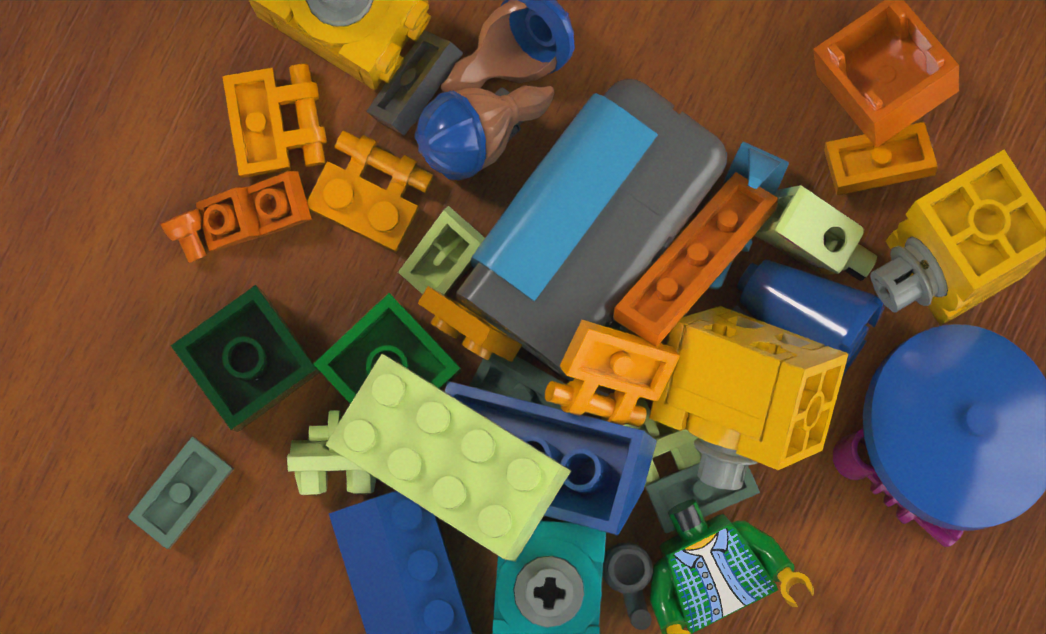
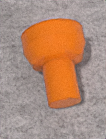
[160,208,207,263]

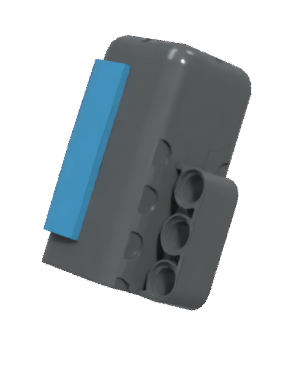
[456,79,727,396]

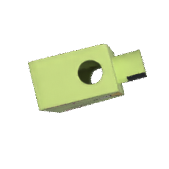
[754,185,877,281]

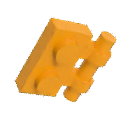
[222,64,327,178]
[307,130,434,253]
[545,320,680,427]

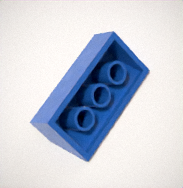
[445,381,657,535]
[329,491,474,634]

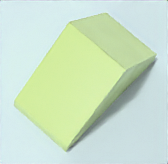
[398,206,485,295]

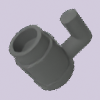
[602,542,653,630]

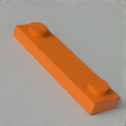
[613,172,779,347]

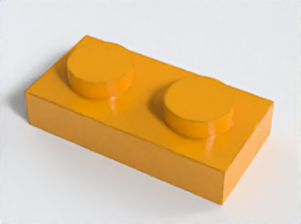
[824,122,938,195]
[418,286,522,362]

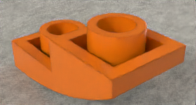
[195,171,312,251]

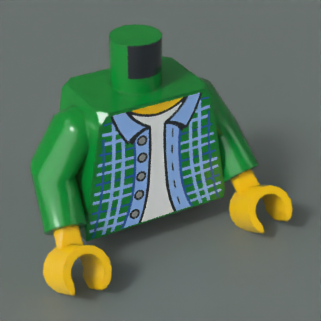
[650,499,814,634]

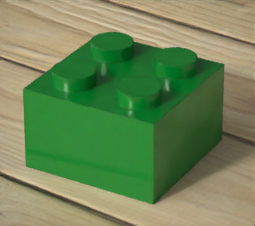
[313,293,462,404]

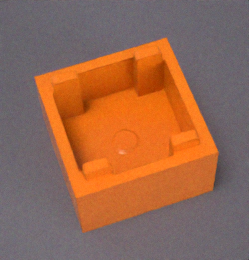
[813,0,959,148]

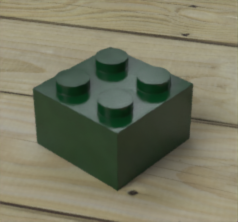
[171,285,321,432]

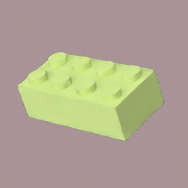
[325,354,571,561]

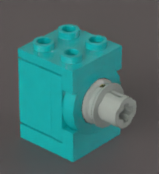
[492,518,606,634]

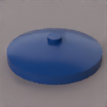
[863,324,1046,531]

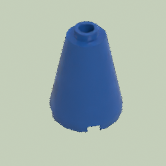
[737,259,885,376]

